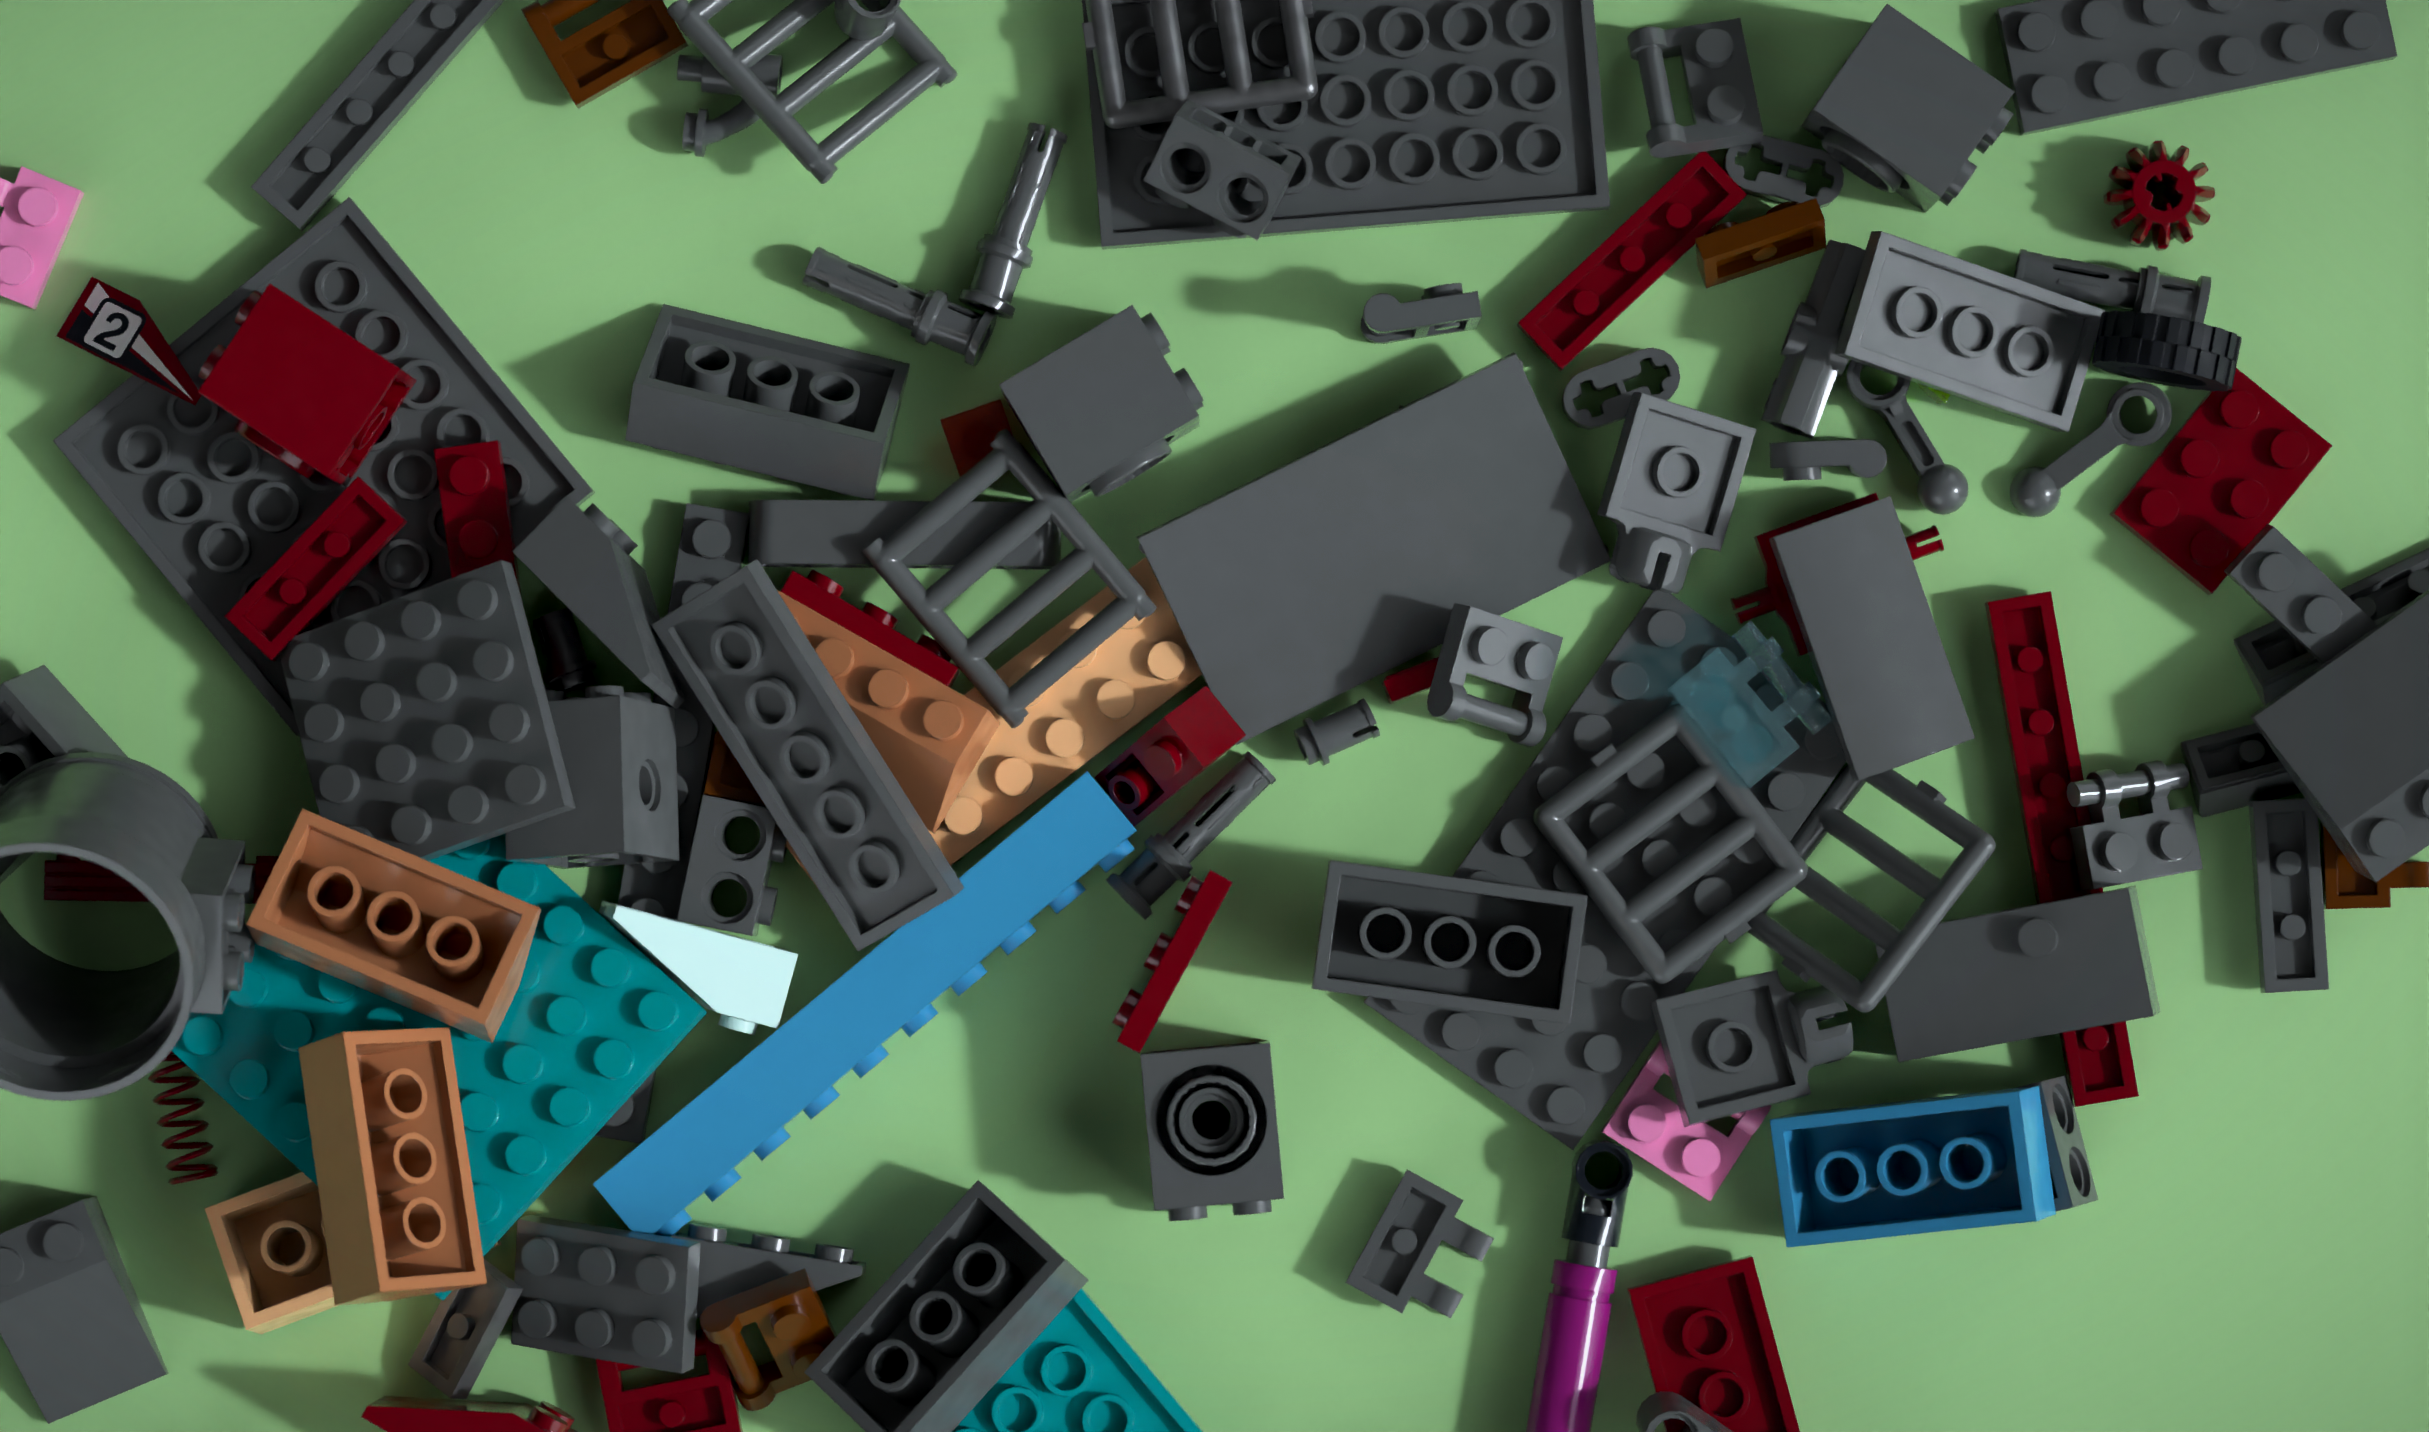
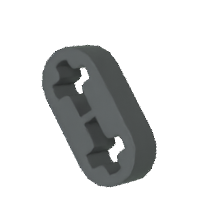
[1723,135,1844,208]
[1561,348,1680,430]

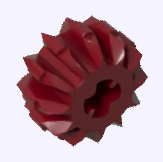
[2104,141,2215,251]

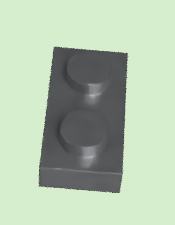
[408,1258,523,1399]

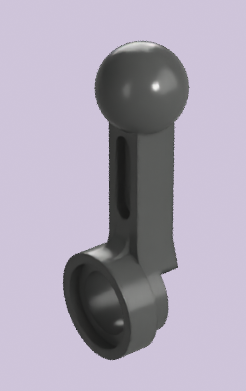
[1846,360,1968,515]
[2010,382,2172,517]

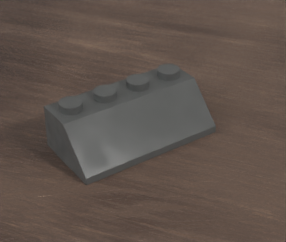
[625,304,910,501]

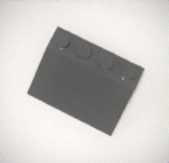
[2250,589,2429,882]

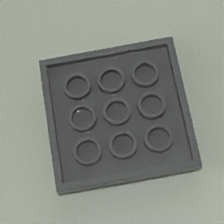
[279,560,576,861]

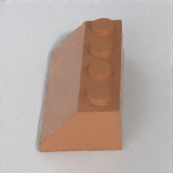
[777,590,1000,834]
[246,809,541,1043]
[298,1027,487,1306]

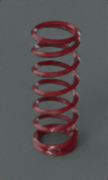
[148,1051,218,1185]

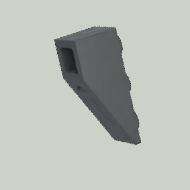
[672,1223,866,1319]

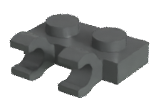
[1346,1169,1494,1318]

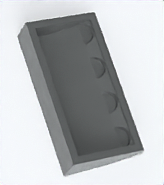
[1769,496,1975,781]

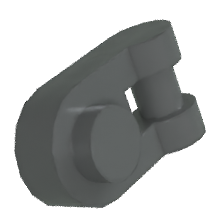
[1769,439,1887,481]

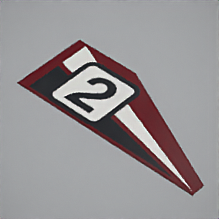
[56,277,202,406]

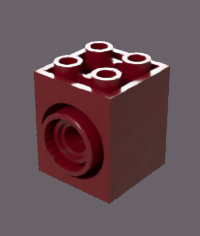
[198,283,417,487]

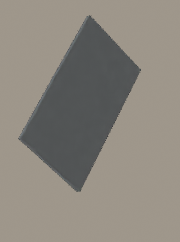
[1137,352,1611,745]

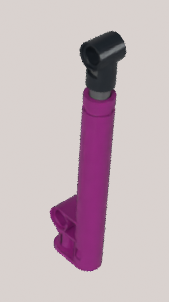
[1526,1140,1633,1432]

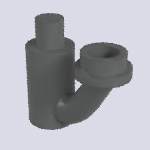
[677,54,783,157]

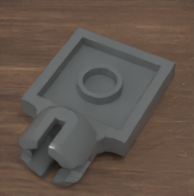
[1597,392,1756,594]
[1650,970,1854,1127]

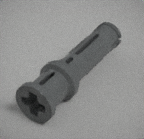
[958,123,1068,319]
[803,247,997,367]
[2013,249,2211,323]
[1106,751,1276,920]

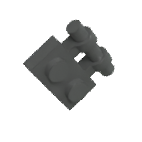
[2067,760,2203,891]

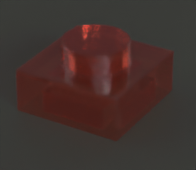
[940,399,1014,477]

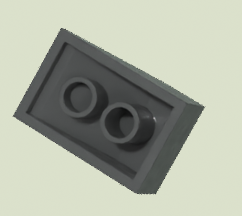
[512,497,685,709]
[0,665,128,884]
[0,1197,169,1424]

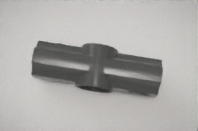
[1761,239,1866,439]

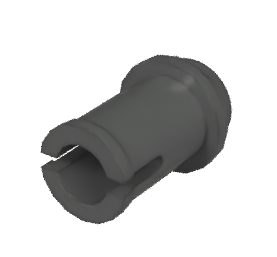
[1294,698,1380,766]

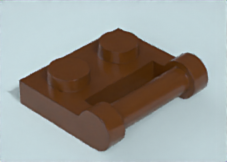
[521,0,688,109]
[700,1268,837,1411]

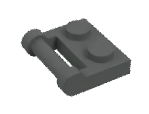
[1627,18,1763,158]
[1360,283,1482,344]
[1427,603,1563,747]

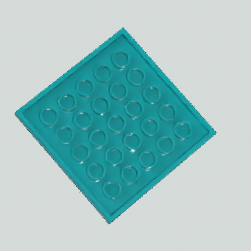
[171,833,707,1301]

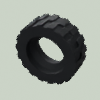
[2092,310,2242,391]

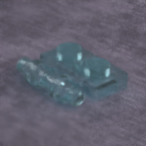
[1666,620,1833,788]

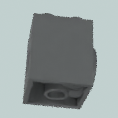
[1801,4,2014,213]
[999,305,1204,503]
[506,686,680,869]
[1140,1041,1284,1221]

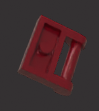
[596,1329,743,1432]

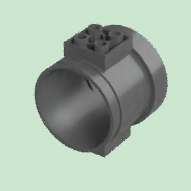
[0,752,256,1101]

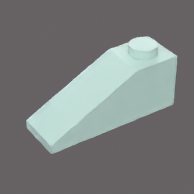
[599,900,798,1035]

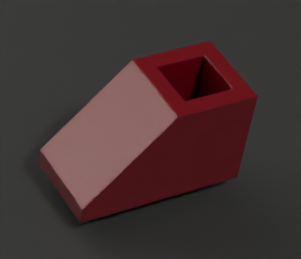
[1094,686,1246,827]

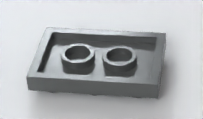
[511,1215,701,1374]

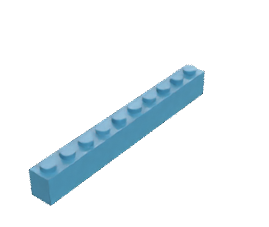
[593,771,1137,1237]

